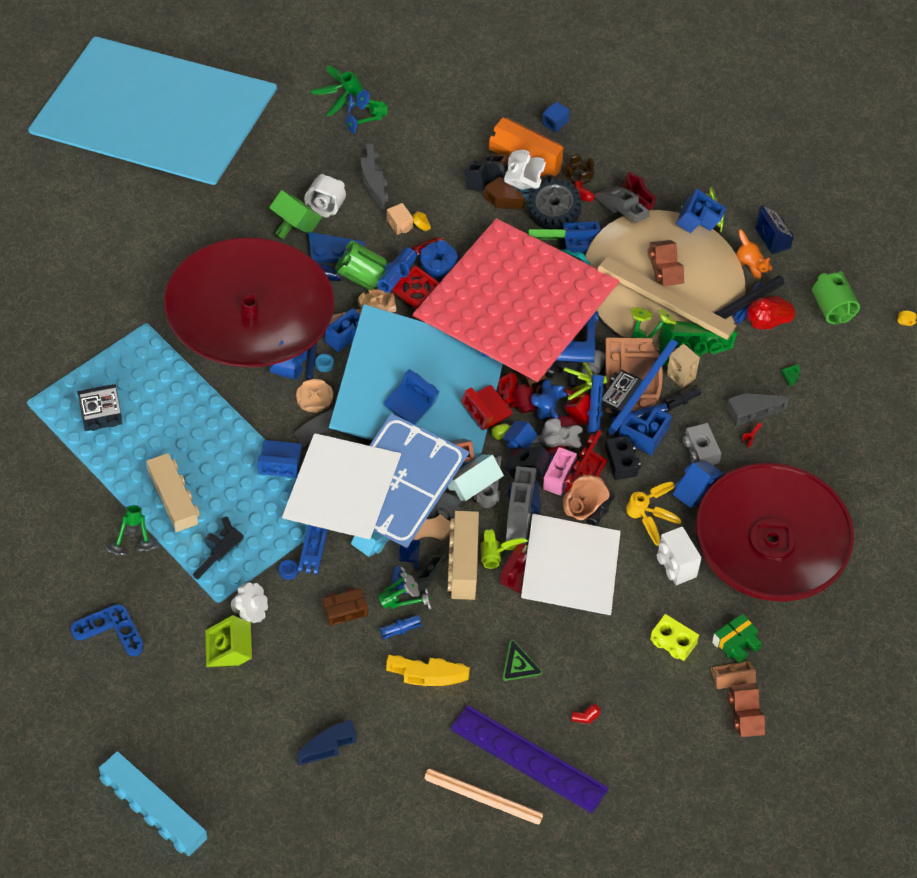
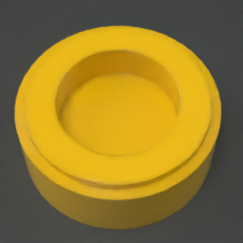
[898,311,917,326]

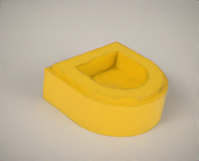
[412,211,431,231]

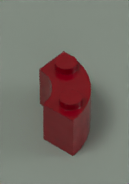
[620,171,657,210]

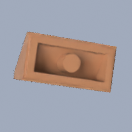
[711,661,756,689]

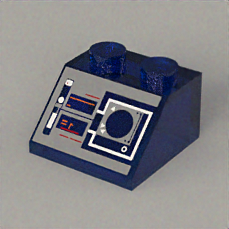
[755,206,794,255]

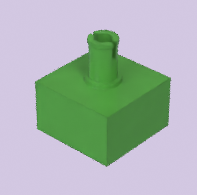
[269,190,322,239]

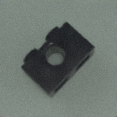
[504,446,552,479]

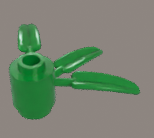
[310,65,363,116]

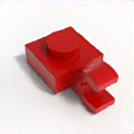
[498,372,518,408]

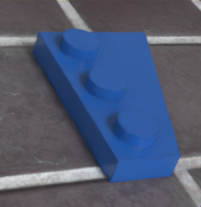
[308,232,365,264]

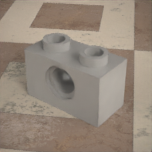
[683,423,722,465]

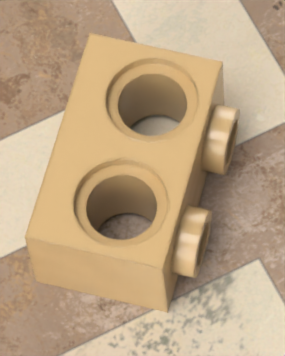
[667,344,700,389]

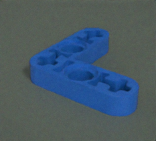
[71,604,143,656]

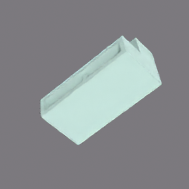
[448,455,504,501]

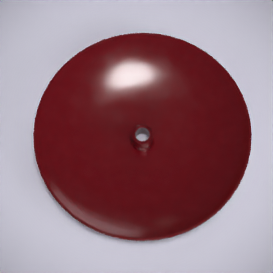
[164,238,334,367]

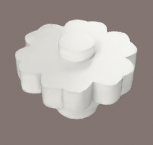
[231,582,268,623]

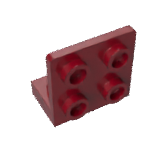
[500,543,527,594]

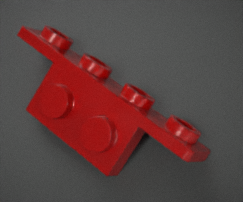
[564,430,607,492]

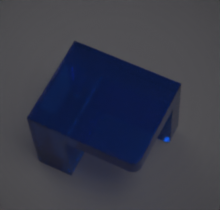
[399,540,420,570]

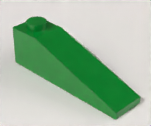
[658,321,738,365]

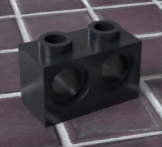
[605,435,641,480]

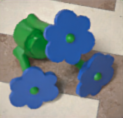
[346,89,388,134]

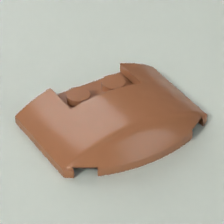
[605,338,663,413]

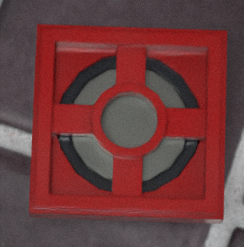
[391,265,439,310]

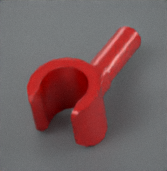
[741,422,762,447]

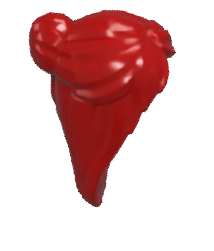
[746,296,796,330]

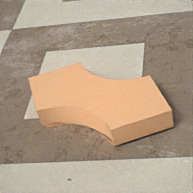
[412,514,450,542]

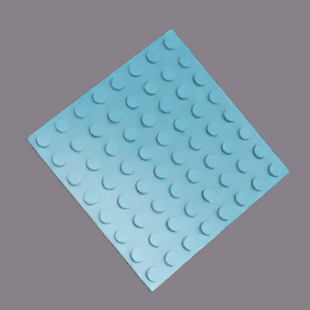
[329,304,503,467]

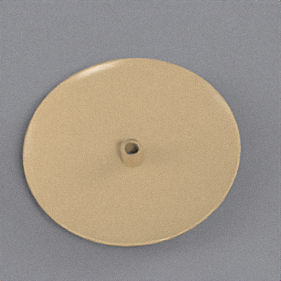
[586,210,746,350]

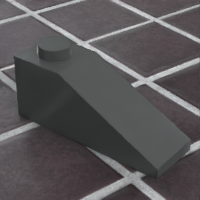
[726,393,789,426]

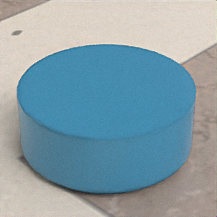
[315,354,334,372]

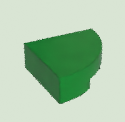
[781,364,800,386]

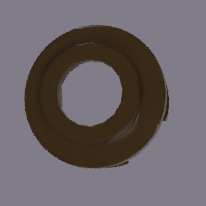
[565,154,594,184]

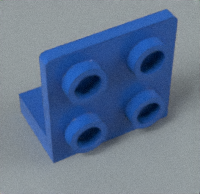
[258,440,302,478]

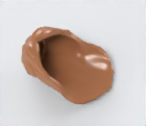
[563,475,610,520]

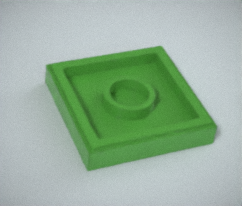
[527,229,565,240]

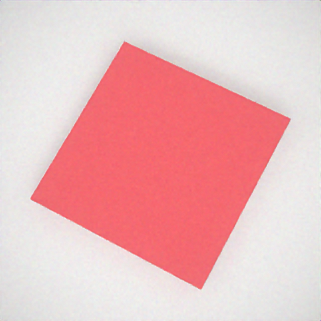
[413,218,619,382]

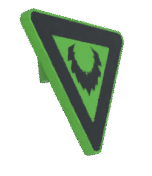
[502,640,542,681]

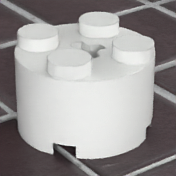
[304,174,346,217]

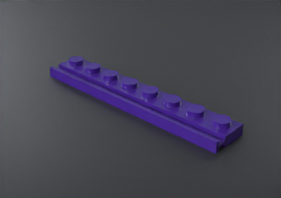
[451,705,608,814]

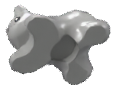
[532,418,583,450]

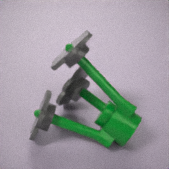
[106,505,158,555]

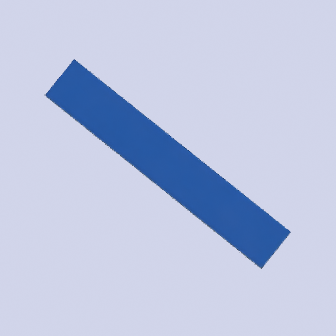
[607,339,678,436]

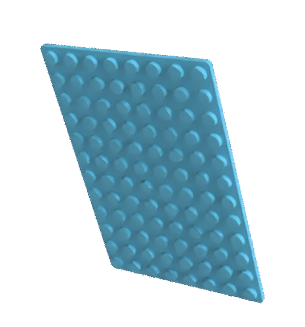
[28,37,277,185]

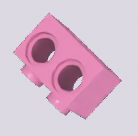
[543,447,577,496]

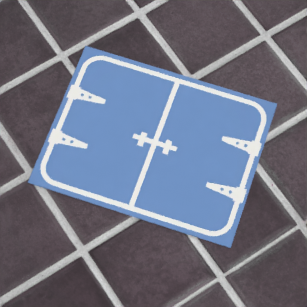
[369,413,470,548]

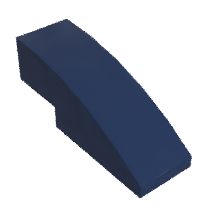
[297,719,356,766]

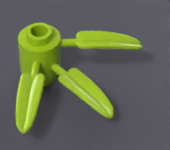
[480,529,528,569]

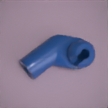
[392,567,407,594]

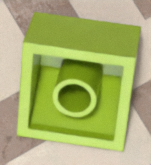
[205,615,252,667]

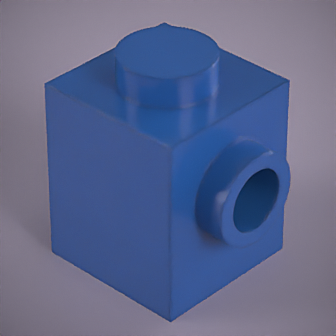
[542,102,570,133]
[503,421,538,450]

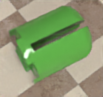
[335,240,387,290]

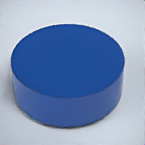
[278,560,298,580]

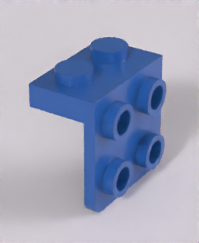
[384,369,440,425]

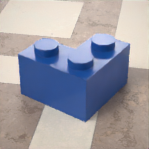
[676,188,726,233]
[325,308,360,352]
[619,408,672,456]
[673,461,725,508]

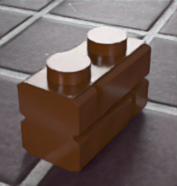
[322,588,368,627]

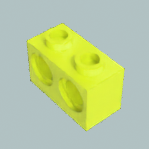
[650,614,699,661]

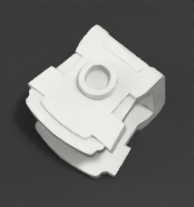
[504,150,546,190]

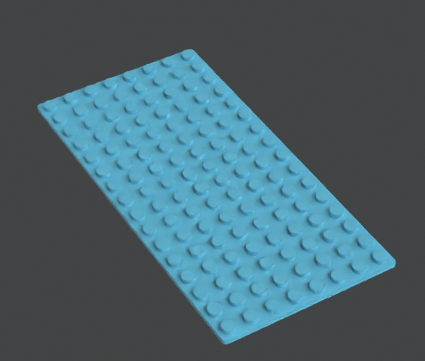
[27,323,308,603]

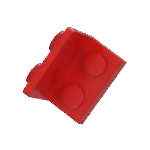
[461,385,513,430]

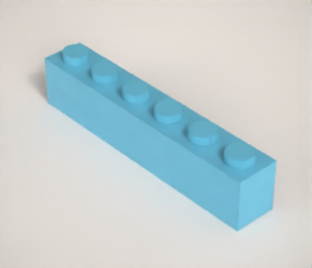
[99,751,207,856]

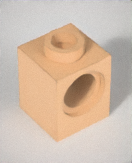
[387,203,413,235]

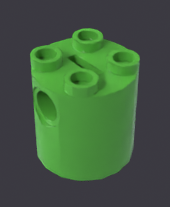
[811,271,860,324]

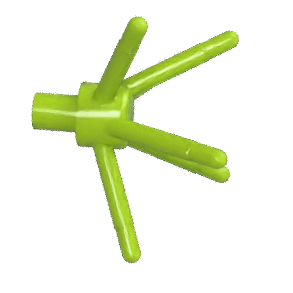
[564,362,608,400]

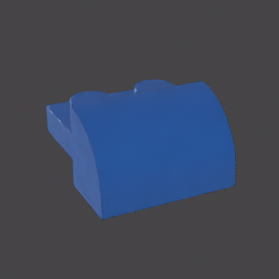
[562,221,601,253]

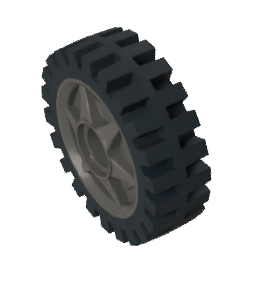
[528,178,581,230]

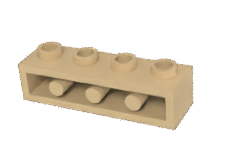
[146,453,200,532]

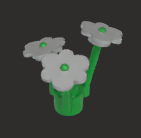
[379,567,432,610]

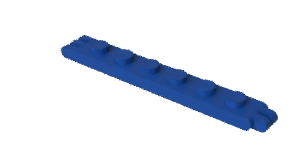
[298,525,328,574]

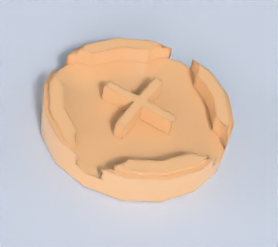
[358,288,395,310]
[296,379,334,413]

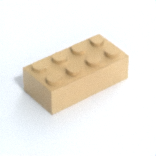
[448,511,479,600]

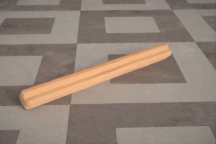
[425,768,543,824]

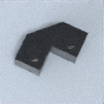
[464,154,509,191]

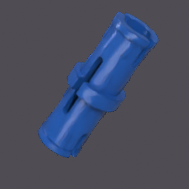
[379,614,422,640]

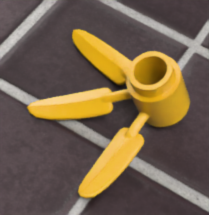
[626,482,681,546]

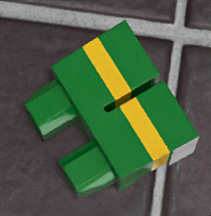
[712,614,762,663]

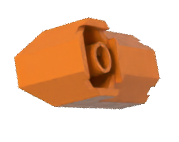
[489,117,564,179]

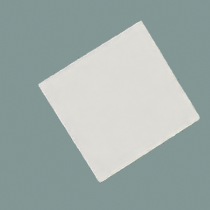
[282,434,401,539]
[521,514,620,615]

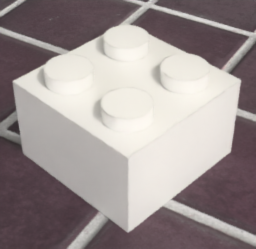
[657,526,701,585]

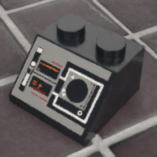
[601,370,642,416]
[77,384,123,431]

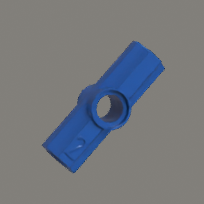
[377,247,417,293]

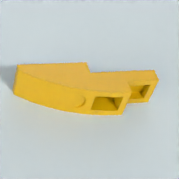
[386,655,470,686]

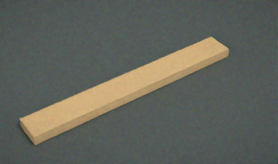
[597,257,736,340]

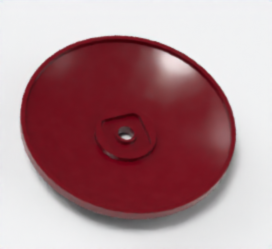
[696,463,854,602]

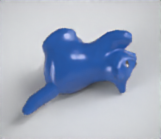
[531,379,567,419]

